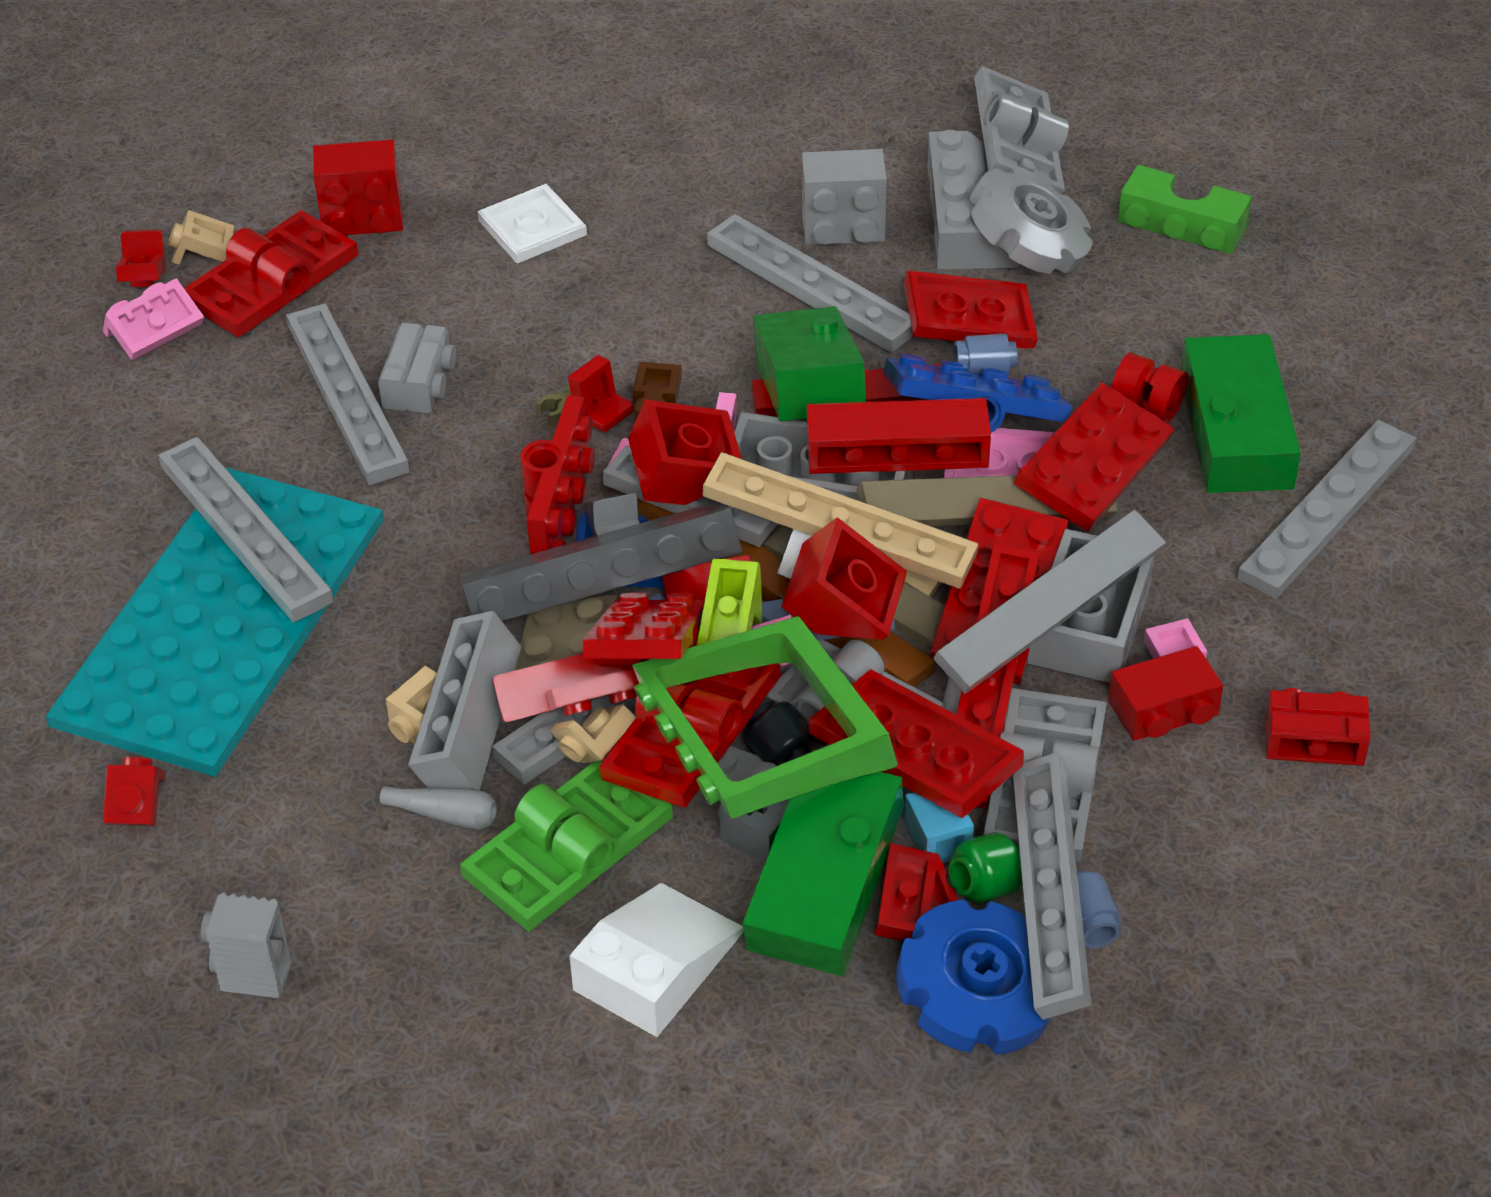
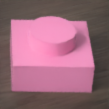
[1143,618,1207,659]

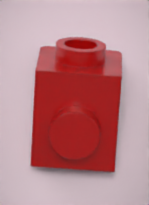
[116,229,166,287]
[567,355,633,432]
[103,757,166,826]

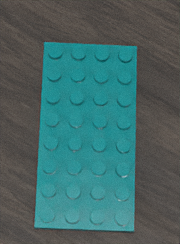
[46,467,384,777]

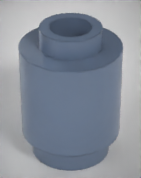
[954,334,1017,374]
[1077,871,1121,949]

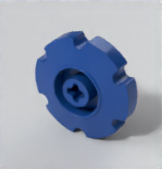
[896,900,1050,1055]

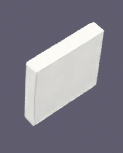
[477,184,587,264]

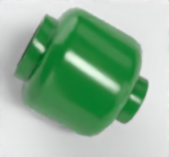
[948,832,1022,904]

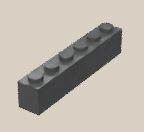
[459,502,742,621]

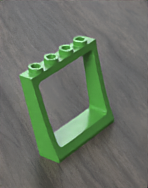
[633,616,898,819]

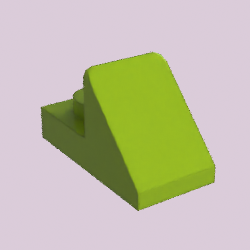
[697,558,763,646]

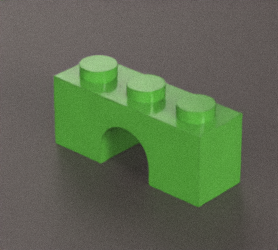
[1118,165,1252,254]

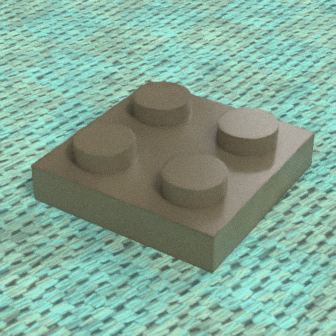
[515,595,619,670]

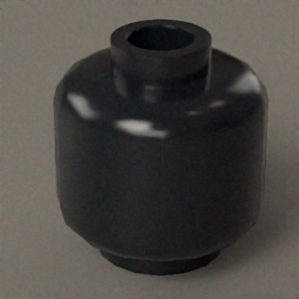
[745,700,815,766]

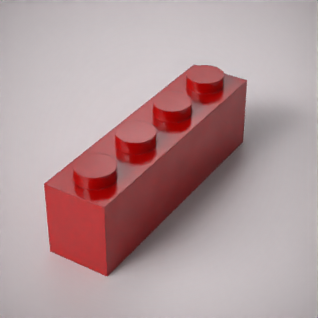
[807,398,991,474]

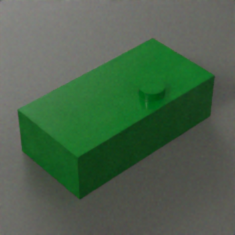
[753,306,866,422]
[1181,334,1301,493]
[743,753,904,977]

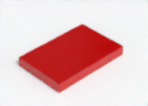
[904,271,1038,349]

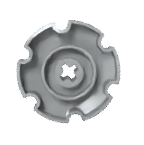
[969,168,1093,274]

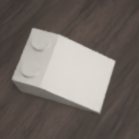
[570,883,744,1037]

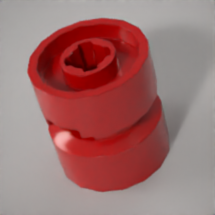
[1111,352,1188,424]

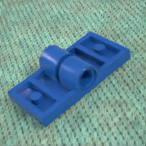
[883,354,1072,433]

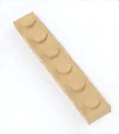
[703,452,979,589]

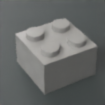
[802,149,887,245]

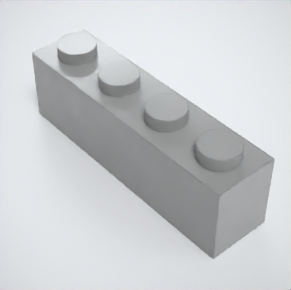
[408,611,522,790]

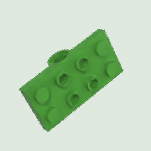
[460,755,673,932]

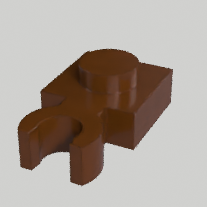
[633,362,682,421]

